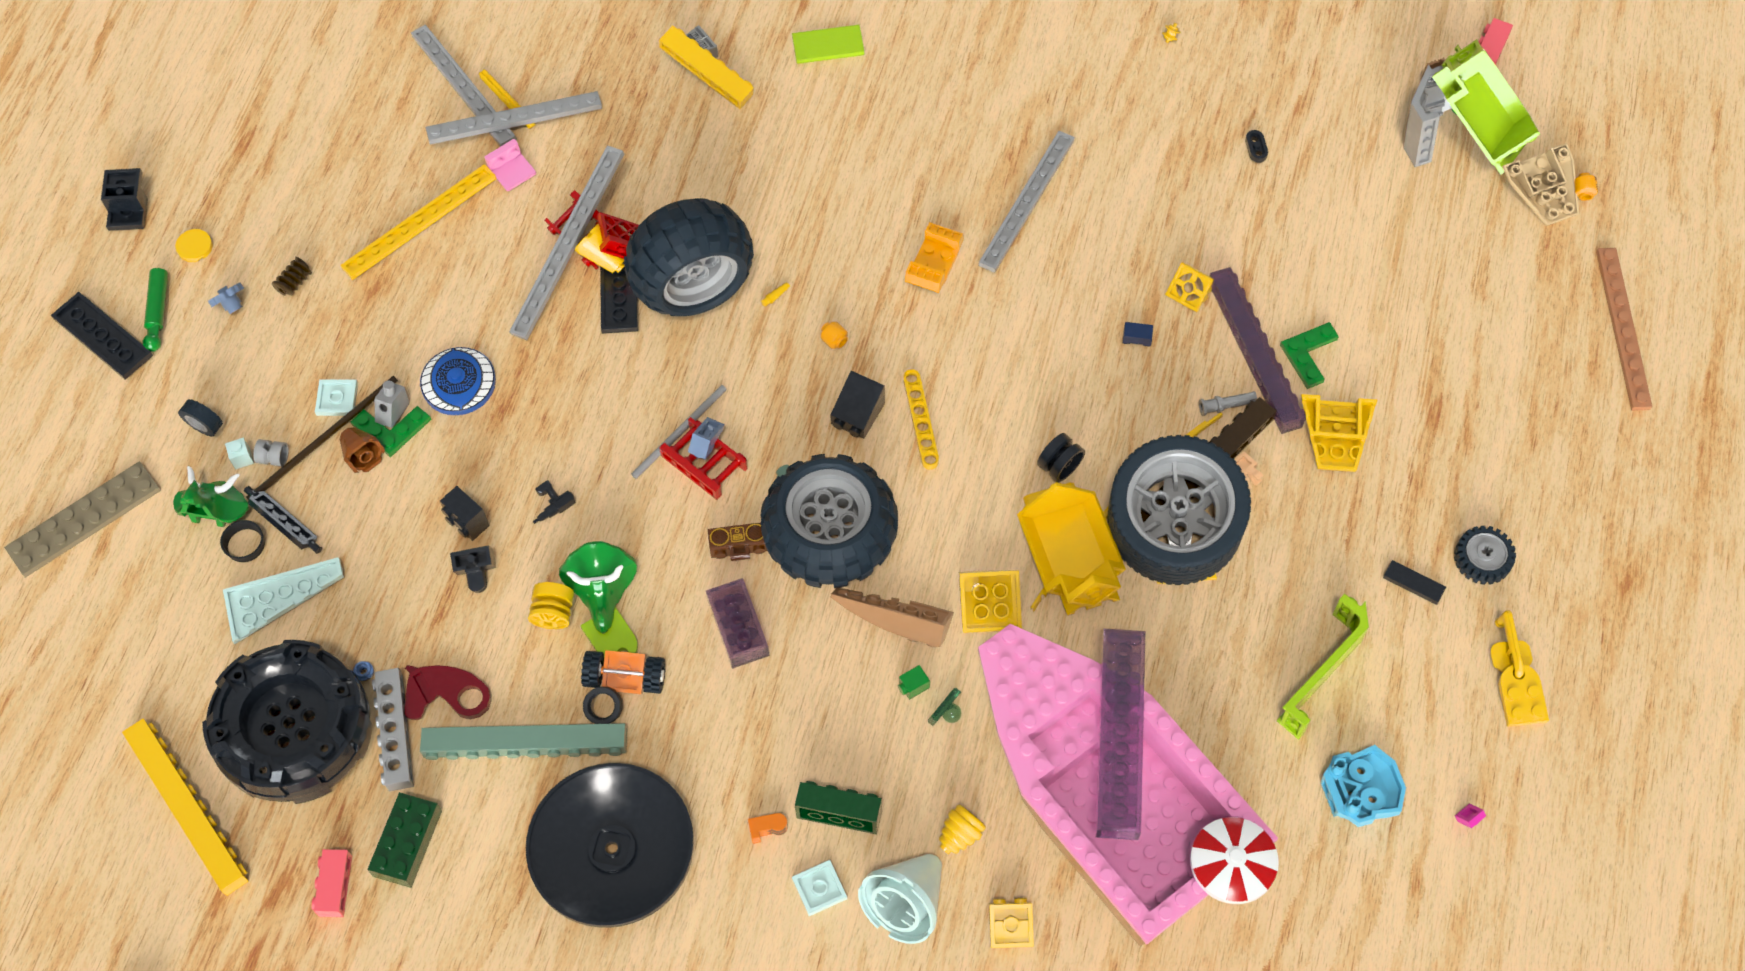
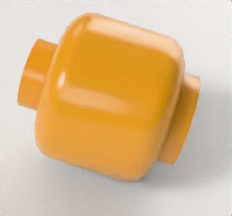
[1574,172,1598,201]
[821,321,848,349]

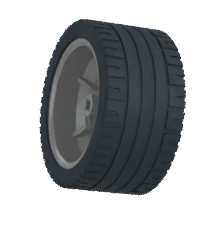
[1107,435,1251,585]

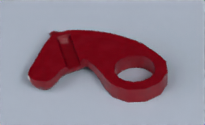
[405,665,492,720]

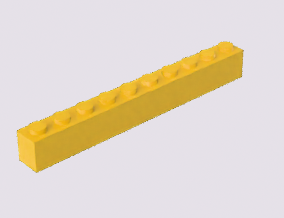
[122,718,249,896]

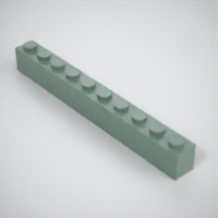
[420,723,627,760]

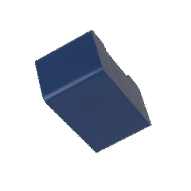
[1122,322,1153,347]

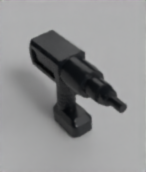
[533,480,576,524]

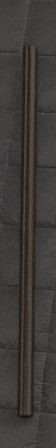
[246,376,398,500]

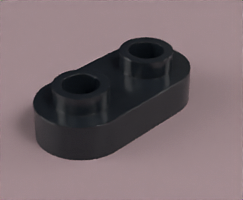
[1245,130,1268,163]

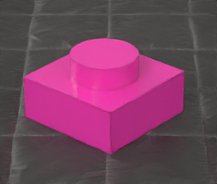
[1455,803,1486,828]

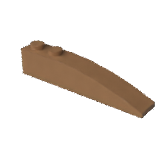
[830,588,954,647]

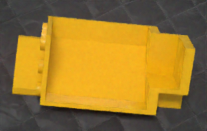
[1017,482,1126,616]

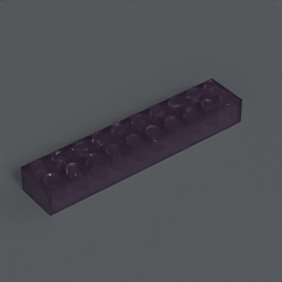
[1095,629,1146,840]

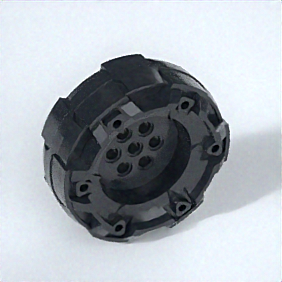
[202,640,372,804]

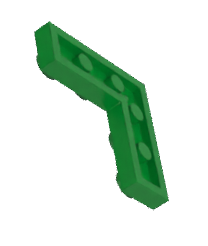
[1280,322,1339,389]
[350,406,431,458]

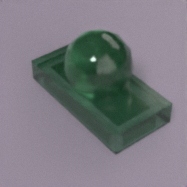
[928,688,962,726]

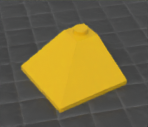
[959,570,1022,633]

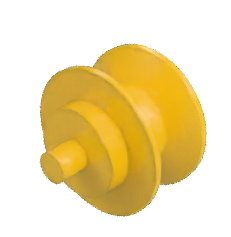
[1162,23,1181,43]

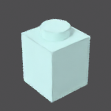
[225,437,254,469]

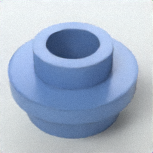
[353,661,374,681]

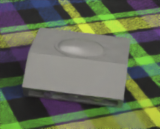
[1404,64,1445,167]

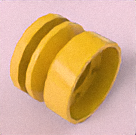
[528,582,574,630]

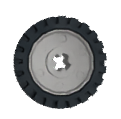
[1454,525,1516,585]

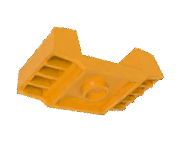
[905,222,964,293]

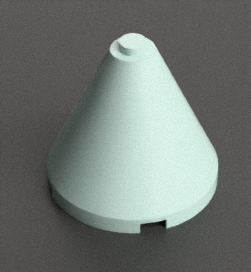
[858,854,942,944]

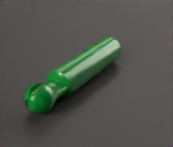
[142,268,168,352]

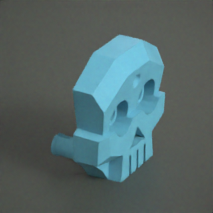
[1320,745,1406,827]

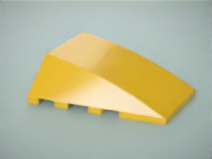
[1301,394,1378,472]

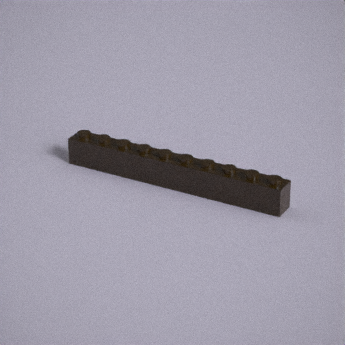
[1141,397,1277,523]

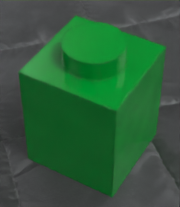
[898,665,930,700]

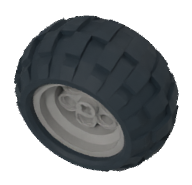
[624,198,754,316]
[760,454,898,588]

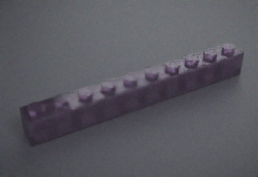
[1210,267,1306,434]

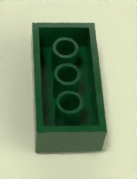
[795,781,882,835]
[367,792,442,888]

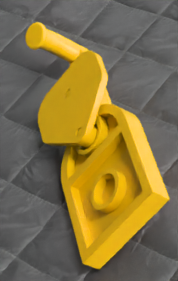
[1490,610,1549,727]

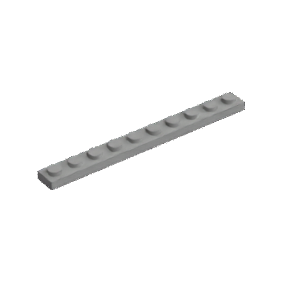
[411,24,516,147]
[425,91,602,145]
[979,131,1075,273]

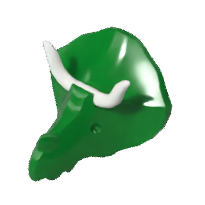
[173,466,249,527]
[559,541,637,634]

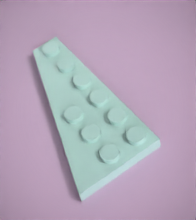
[223,557,344,644]

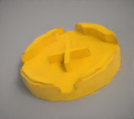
[175,229,213,262]

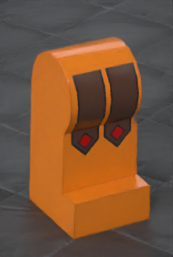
[748,813,788,844]

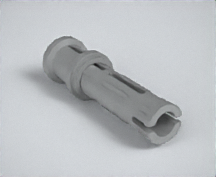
[1199,391,1257,416]

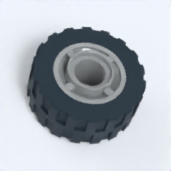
[178,399,223,437]

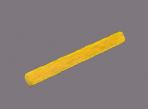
[479,69,535,129]

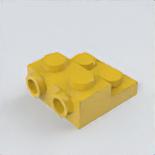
[989,898,1034,948]

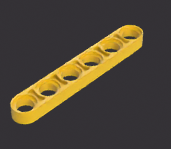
[904,369,939,470]

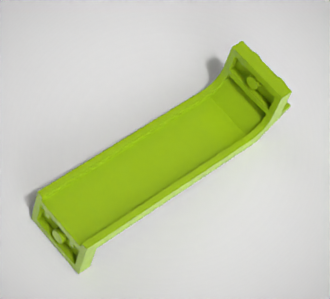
[1277,594,1369,740]

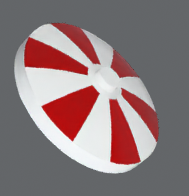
[1190,817,1279,904]

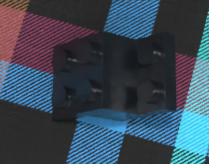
[101,168,148,231]

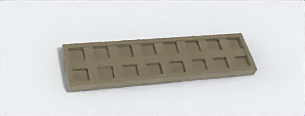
[4,461,161,578]

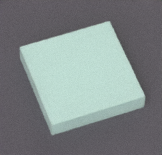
[315,380,358,416]
[792,860,847,916]

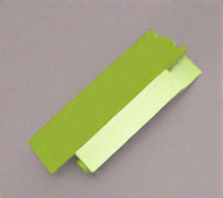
[1432,39,1540,175]

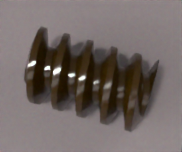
[272,256,312,296]

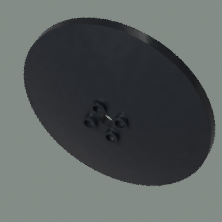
[526,763,694,928]

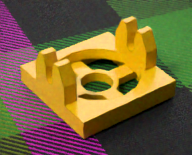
[1165,262,1215,312]

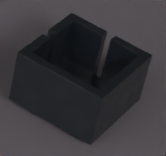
[440,486,490,541]

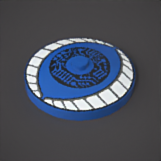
[420,347,496,415]

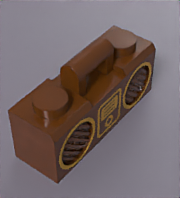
[707,522,767,561]

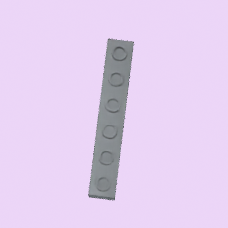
[372,668,414,792]

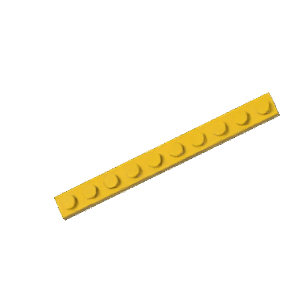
[340,164,496,280]

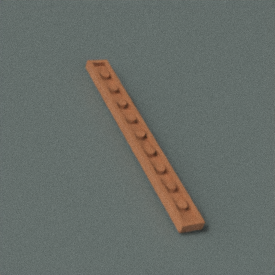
[1596,248,1653,411]

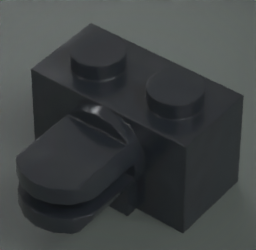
[450,545,496,593]

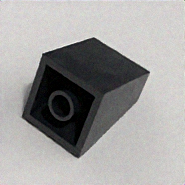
[830,371,885,439]

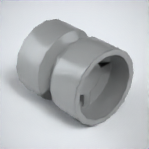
[254,439,289,467]

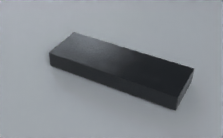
[1383,560,1446,605]

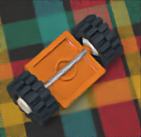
[581,650,665,694]

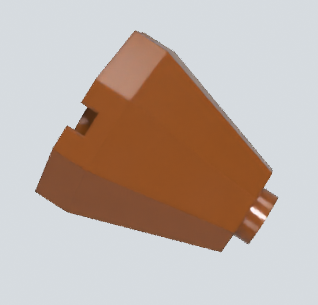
[340,427,385,473]

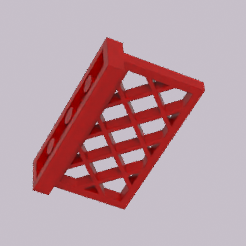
[597,212,639,259]

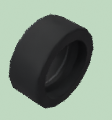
[583,687,623,724]

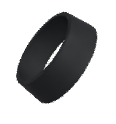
[220,520,265,562]

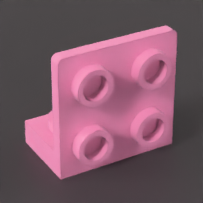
[485,139,536,191]

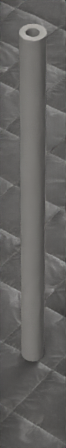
[631,385,727,479]

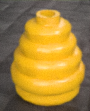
[939,804,986,854]

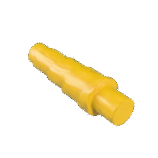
[761,282,790,307]

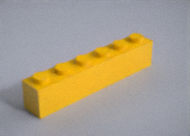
[659,25,754,109]

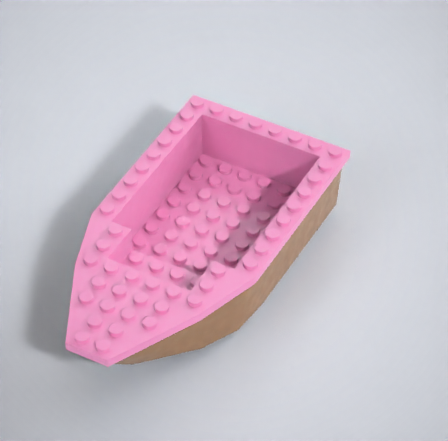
[978,624,1278,947]

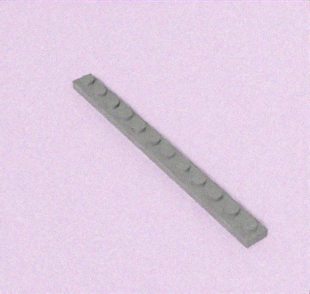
[509,145,624,341]

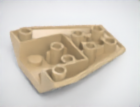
[1502,143,1579,226]

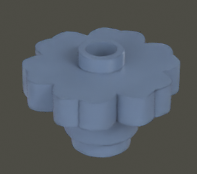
[208,282,244,314]

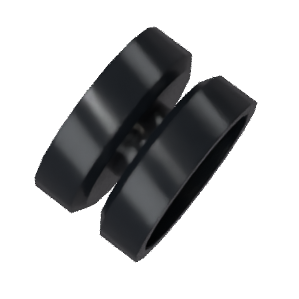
[1037,433,1085,482]

